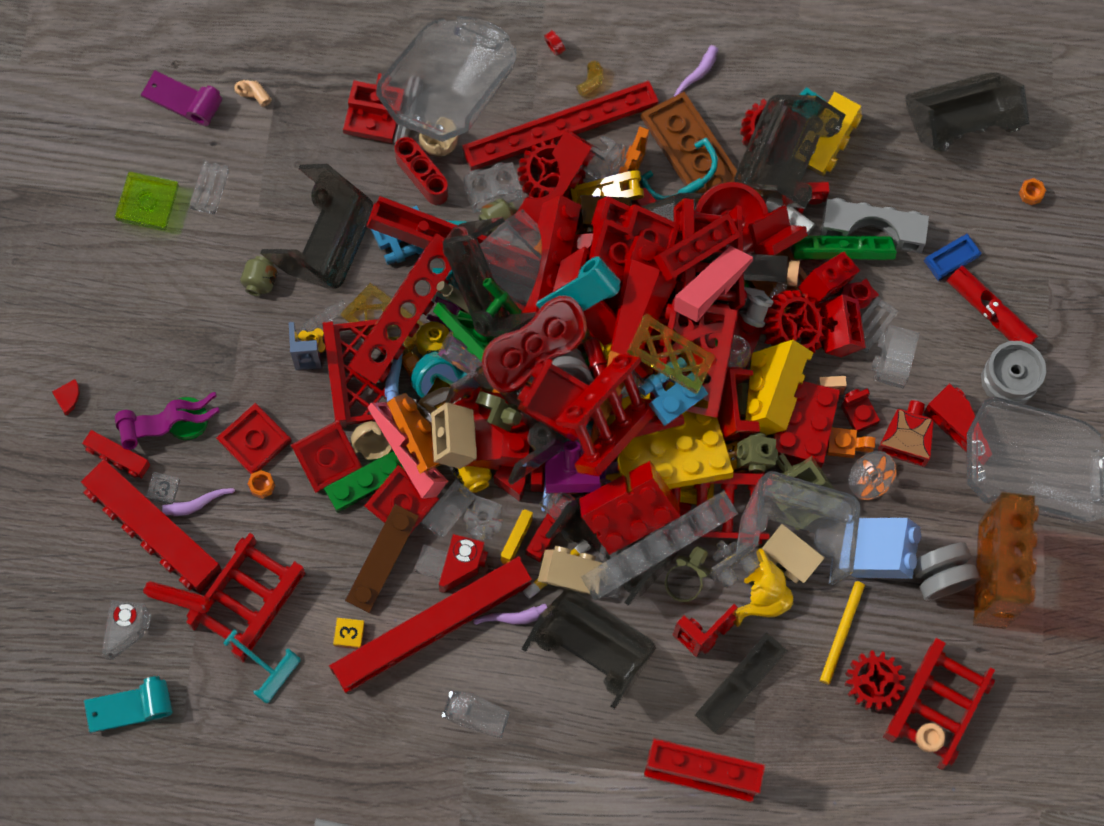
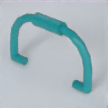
[640,138,718,202]

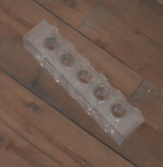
[581,491,738,600]

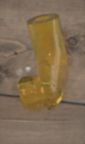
[576,61,603,97]

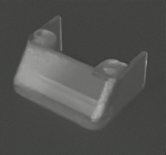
[735,471,860,585]

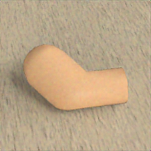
[234,80,272,107]

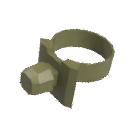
[475,391,522,432]
[665,546,710,602]

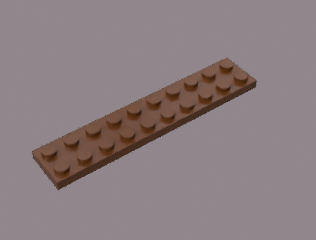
[641,92,807,313]

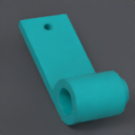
[536,256,620,311]
[84,676,173,733]

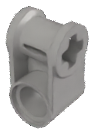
[738,287,773,327]

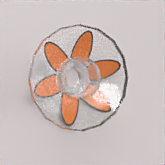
[849,451,896,500]

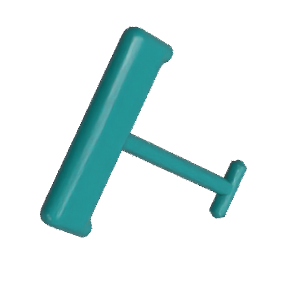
[223,630,301,703]

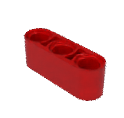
[394,137,448,205]

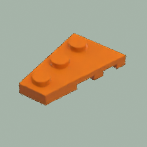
[617,126,649,191]
[387,393,442,474]

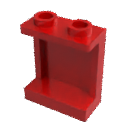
[517,358,592,442]

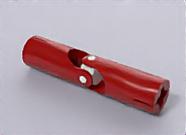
[947,265,1039,345]

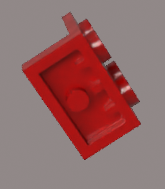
[673,604,738,657]

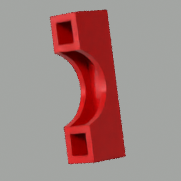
[513,130,595,236]

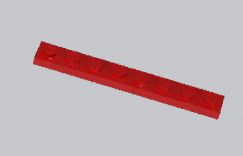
[462,80,659,171]

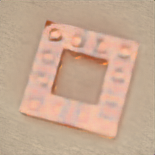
[973,492,1039,629]

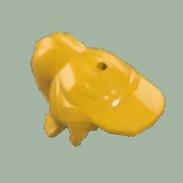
[734,548,794,627]

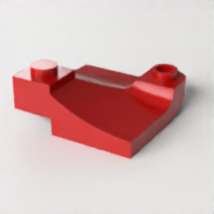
[588,196,680,284]
[451,384,531,470]

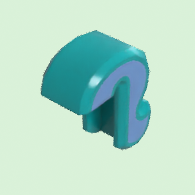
[411,351,479,398]

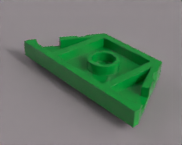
[433,302,502,362]

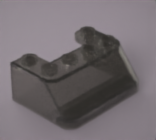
[905,72,1030,152]
[734,95,846,209]

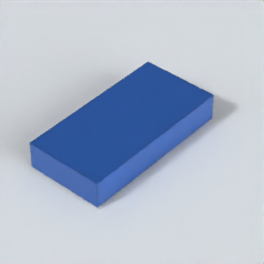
[924,234,982,281]

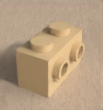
[431,403,477,469]
[762,524,824,584]
[538,546,604,595]

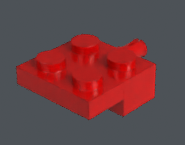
[343,73,404,143]

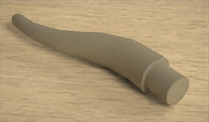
[437,281,494,325]

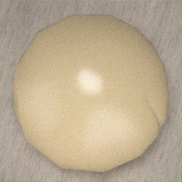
[419,119,459,156]
[351,421,392,460]

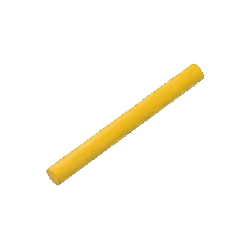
[819,581,865,685]

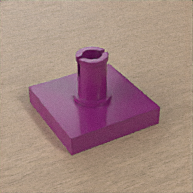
[545,441,600,493]

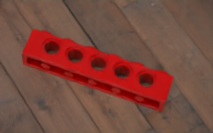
[348,233,464,384]

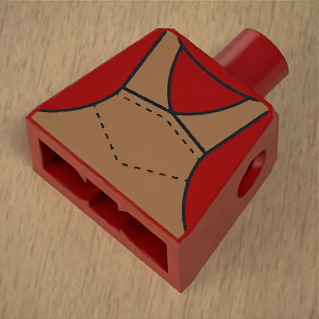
[876,400,933,467]

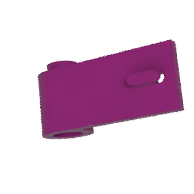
[141,70,223,126]

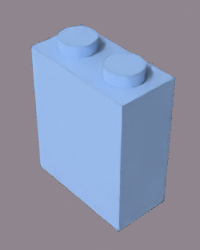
[842,518,921,579]

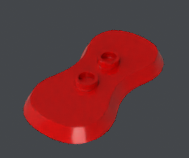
[482,296,587,393]

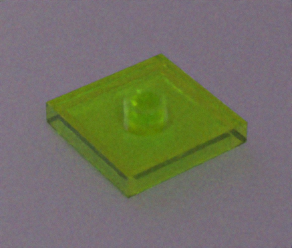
[115,171,179,231]

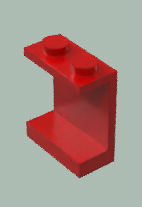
[707,366,760,443]

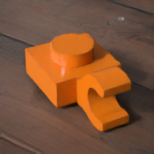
[827,427,876,458]

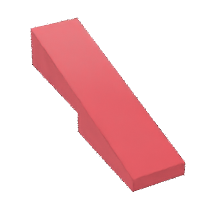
[674,246,753,322]
[368,402,448,499]

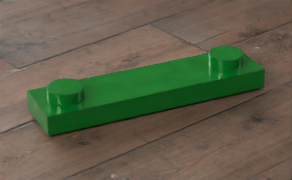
[791,236,897,260]

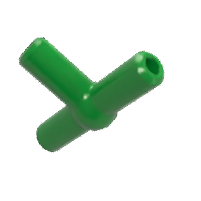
[483,278,522,321]

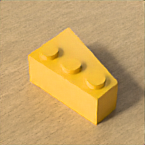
[796,91,863,176]
[745,340,813,436]

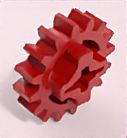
[844,650,906,712]

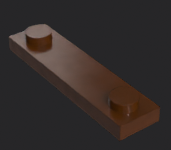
[345,504,419,613]

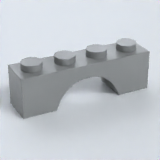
[820,198,929,254]

